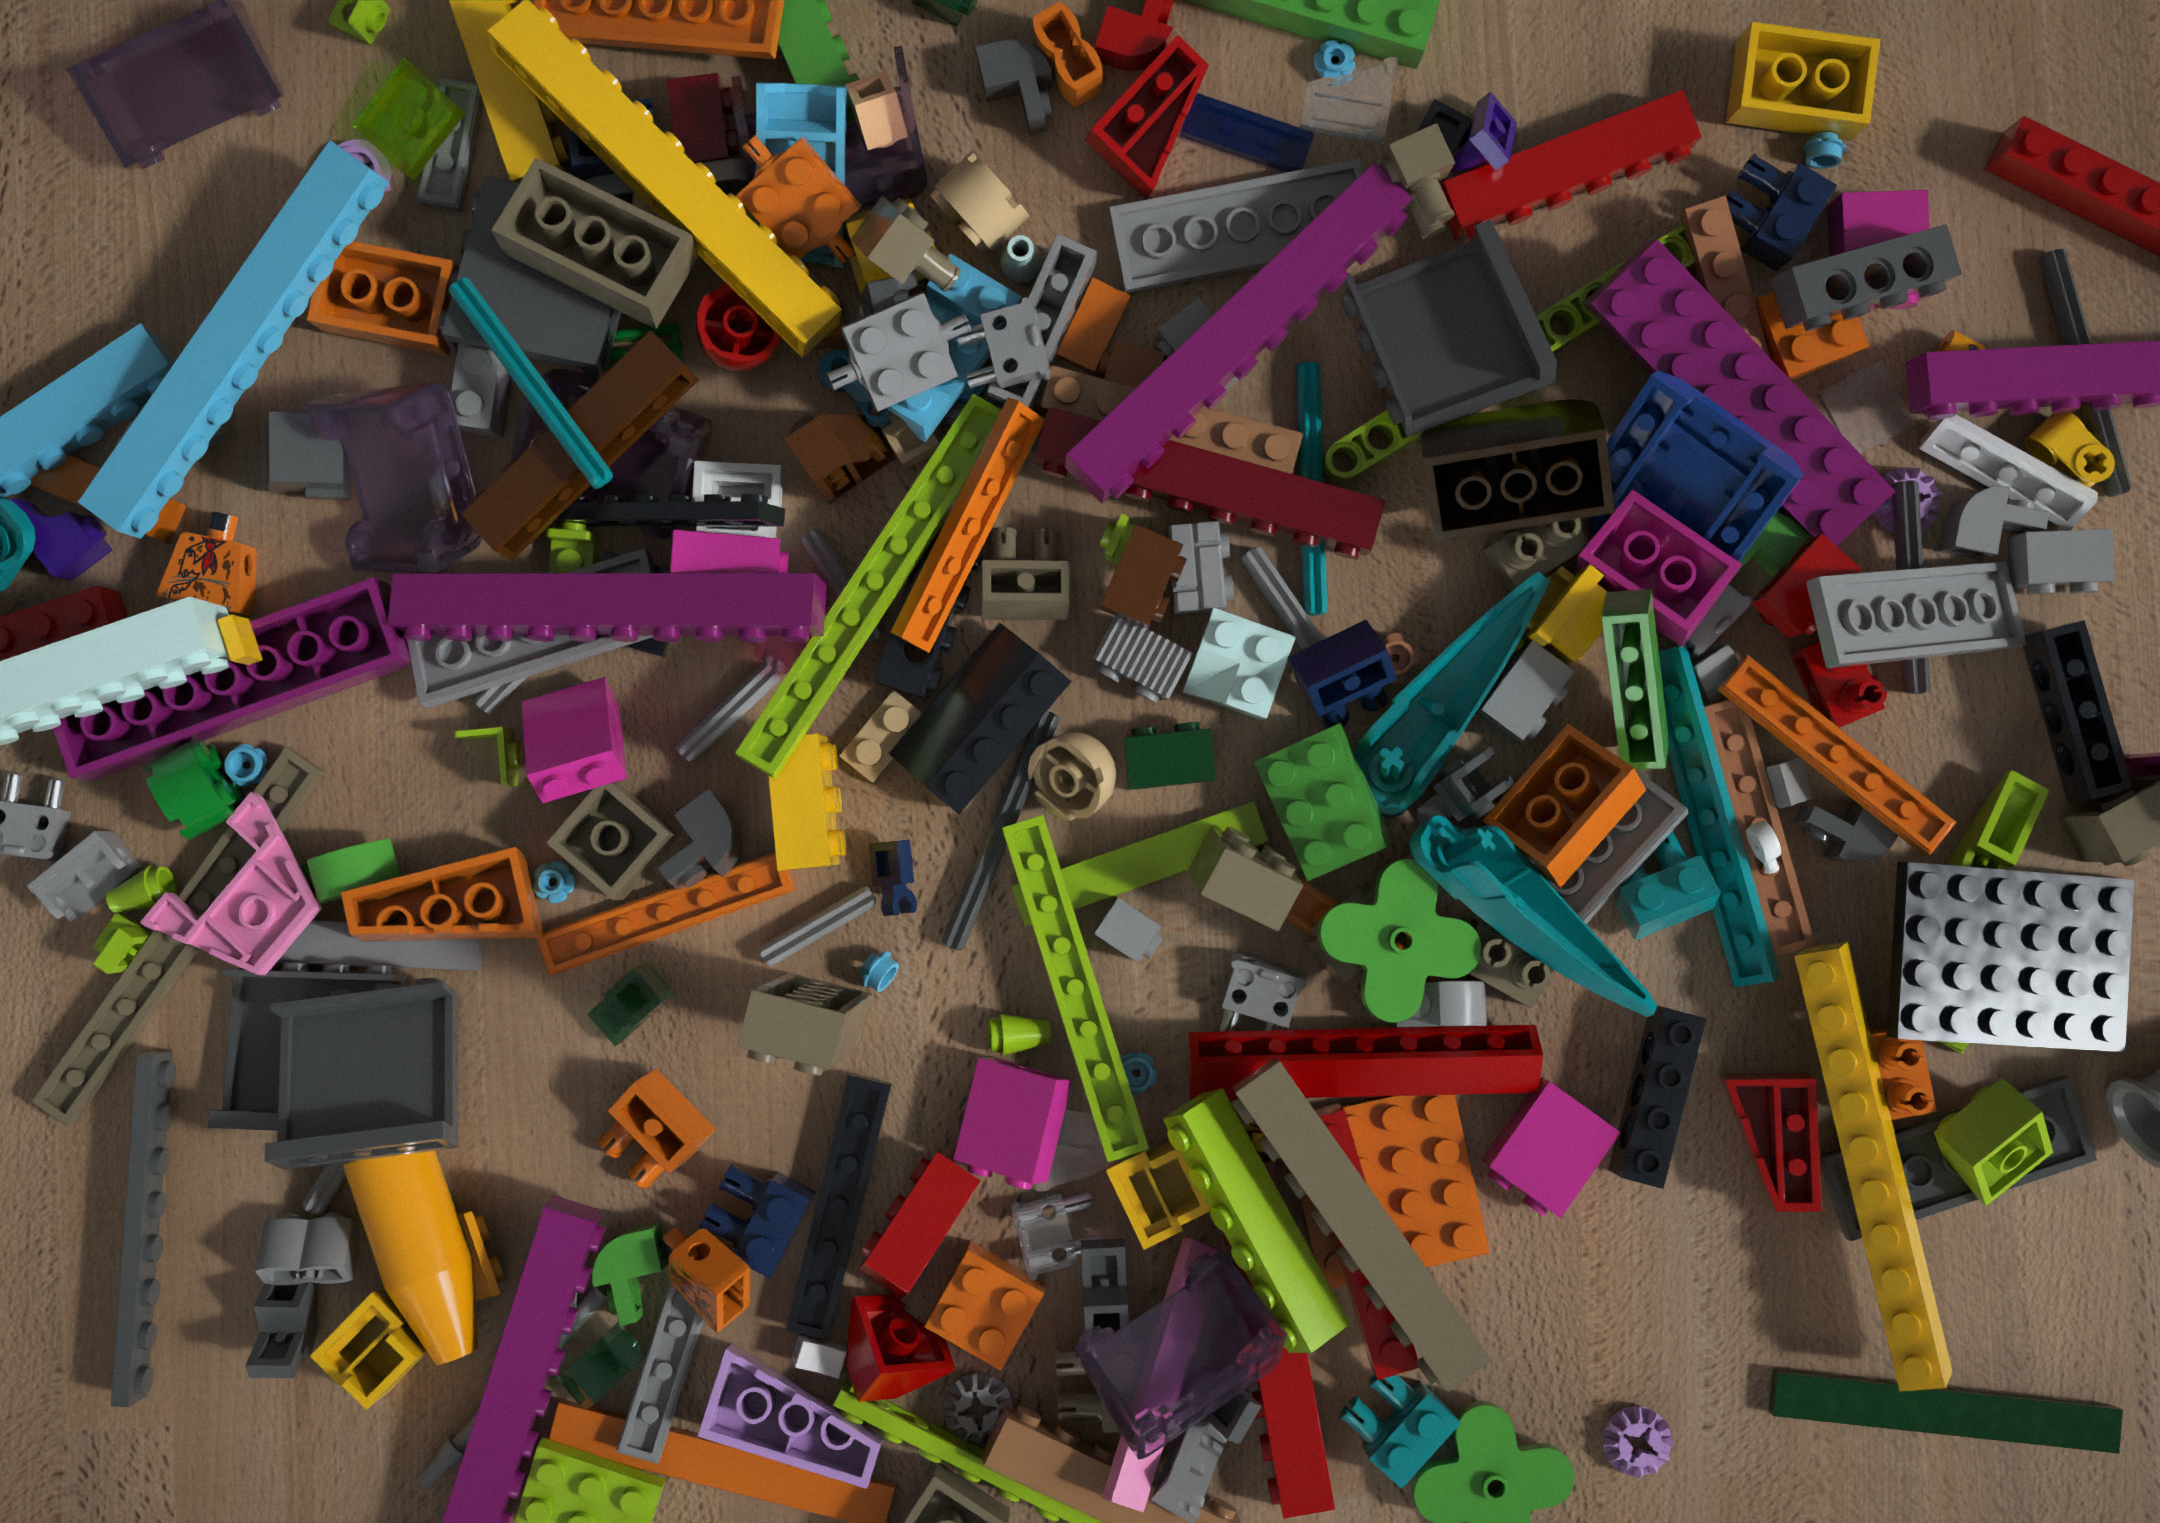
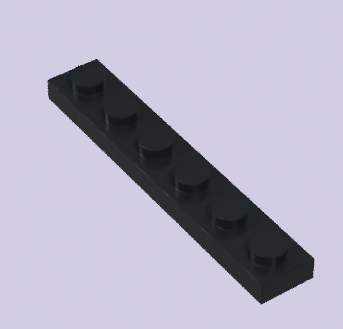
[553,494,785,527]
[786,1073,892,1340]

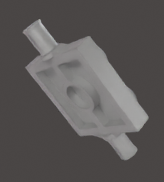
[826,293,971,411]

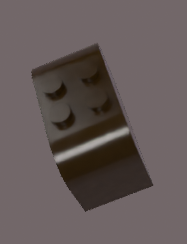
[1420,399,1615,541]

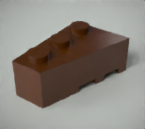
[784,414,896,504]

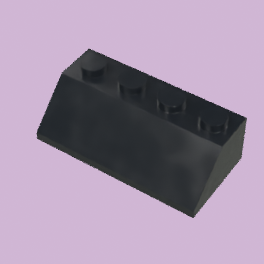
[888,622,1072,814]

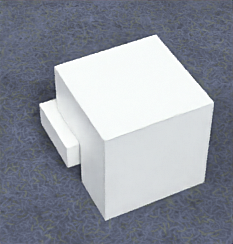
[692,461,784,538]

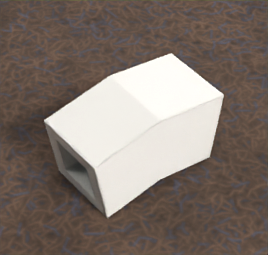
[791,1333,847,1379]

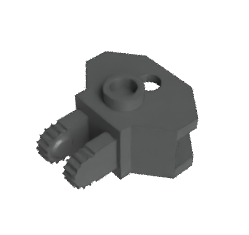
[1416,746,1515,823]

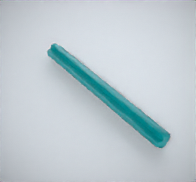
[449,277,613,489]
[1296,361,1327,616]

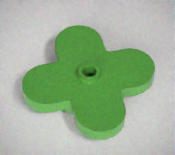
[1317,859,1481,1023]
[1412,1401,1575,1523]

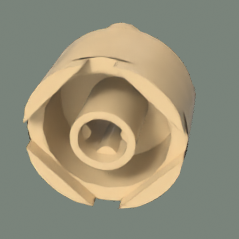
[930,151,1030,255]

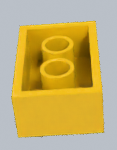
[1726,22,1881,141]
[768,733,846,871]

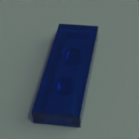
[1180,93,1315,172]

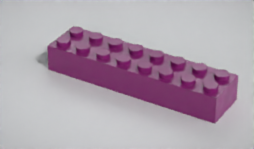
[1582,239,1896,546]
[53,577,412,780]

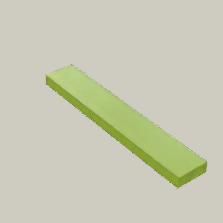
[1011,801,1269,927]

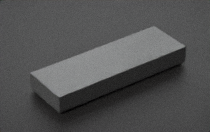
[416,77,483,212]

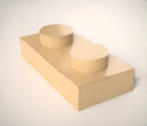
[840,690,922,784]

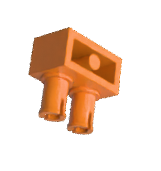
[1869,1025,1937,1120]
[598,1068,717,1189]

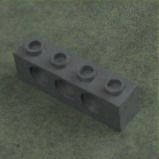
[1770,224,1962,332]

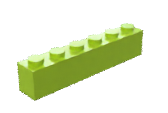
[1162,1088,1350,1353]

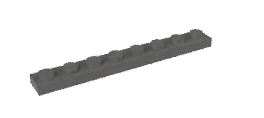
[111,1050,176,1407]

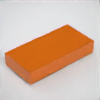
[1056,277,1131,375]

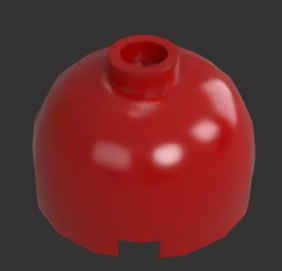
[695,283,781,371]

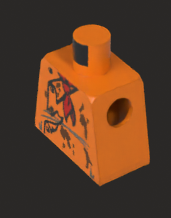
[156,512,257,617]
[659,1227,750,1333]

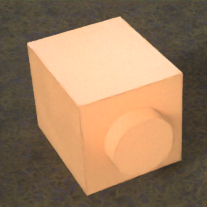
[845,71,908,150]

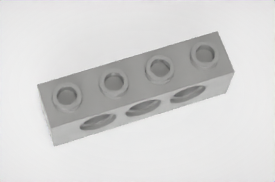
[987,234,1097,410]

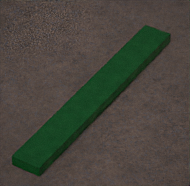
[1769,1369,2123,1454]

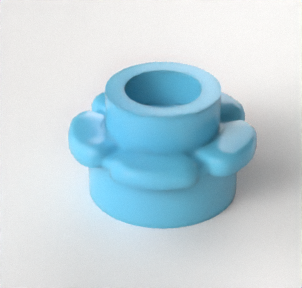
[1313,40,1355,82]
[1802,132,1847,169]
[225,744,268,786]
[533,861,575,903]
[860,951,899,992]
[1121,1052,1158,1095]

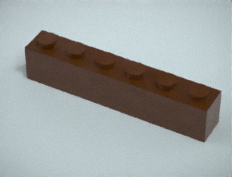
[461,330,699,561]

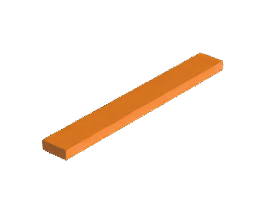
[549,1399,896,1523]

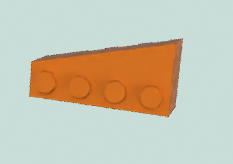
[341,847,545,942]

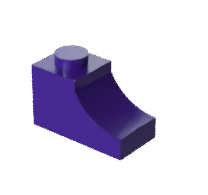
[11,498,113,581]

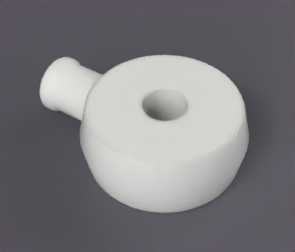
[1746,821,1781,874]

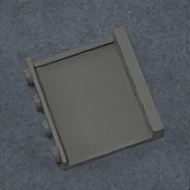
[439,176,621,380]
[1340,220,1557,437]
[208,963,408,1131]
[265,978,458,1170]

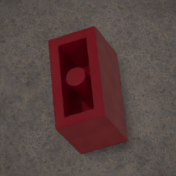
[667,73,740,163]

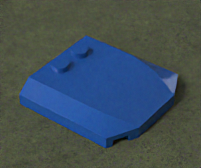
[1588,371,1804,562]

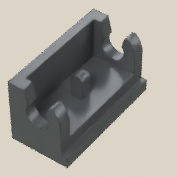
[860,273,917,317]

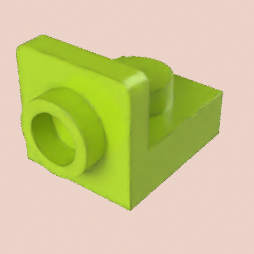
[546,522,599,573]
[93,913,152,974]

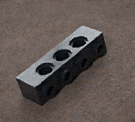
[873,522,985,700]
[2023,620,2133,801]
[1608,1005,1706,1189]

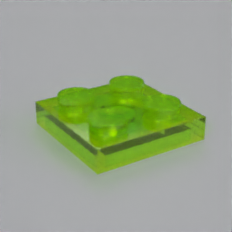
[352,58,466,180]

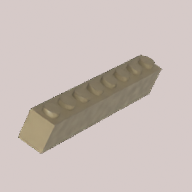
[1232,1057,1492,1393]

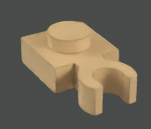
[875,410,940,470]

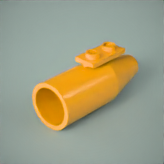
[342,1151,505,1365]

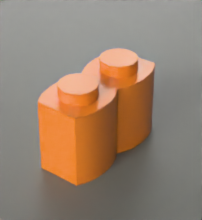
[1033,2,1103,108]

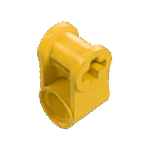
[2024,412,2115,488]

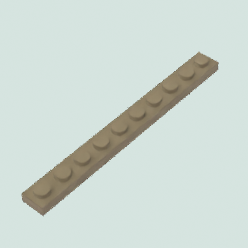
[31,747,326,1127]

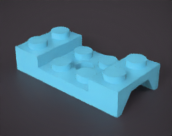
[756,81,847,267]
[852,253,1022,442]

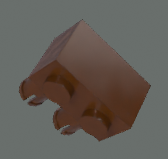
[1100,524,1187,629]

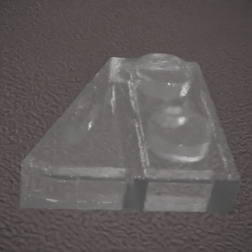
[1299,57,1398,143]
[1036,1109,1128,1192]

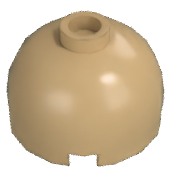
[1028,732,1117,821]

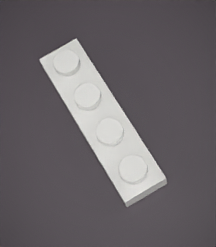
[1919,414,2098,530]

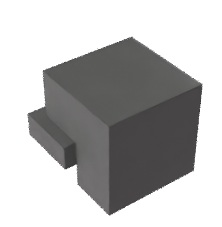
[267,411,351,501]

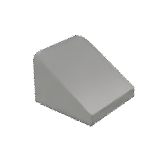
[1692,643,1739,704]

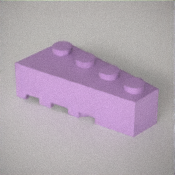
[697,1344,884,1489]

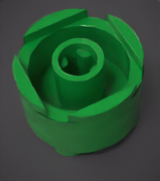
[143,739,246,840]

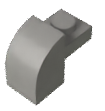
[1938,486,2049,560]
[1397,981,1487,1027]

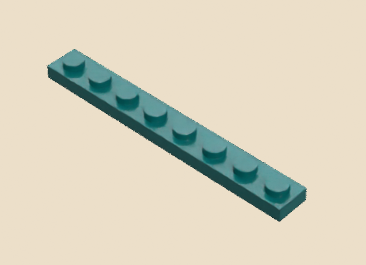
[1659,644,1781,987]

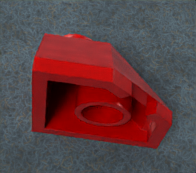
[846,1294,955,1402]

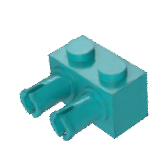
[1616,831,1721,941]
[1339,1374,1461,1489]

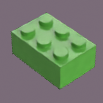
[1254,723,1394,881]

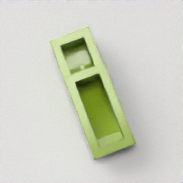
[1948,770,2050,870]

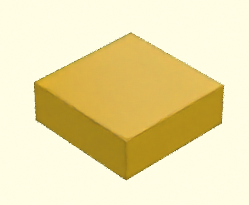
[217,614,263,665]

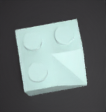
[1182,608,1296,721]

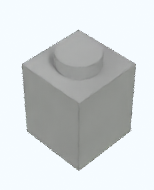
[1094,897,1163,963]

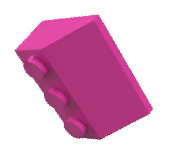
[1575,490,1742,647]

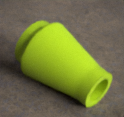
[106,866,178,913]
[987,1013,1051,1057]

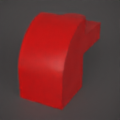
[1094,0,1175,71]

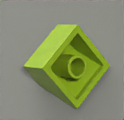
[1934,1078,2053,1206]

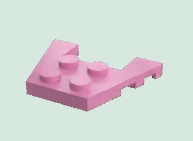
[140,792,322,975]

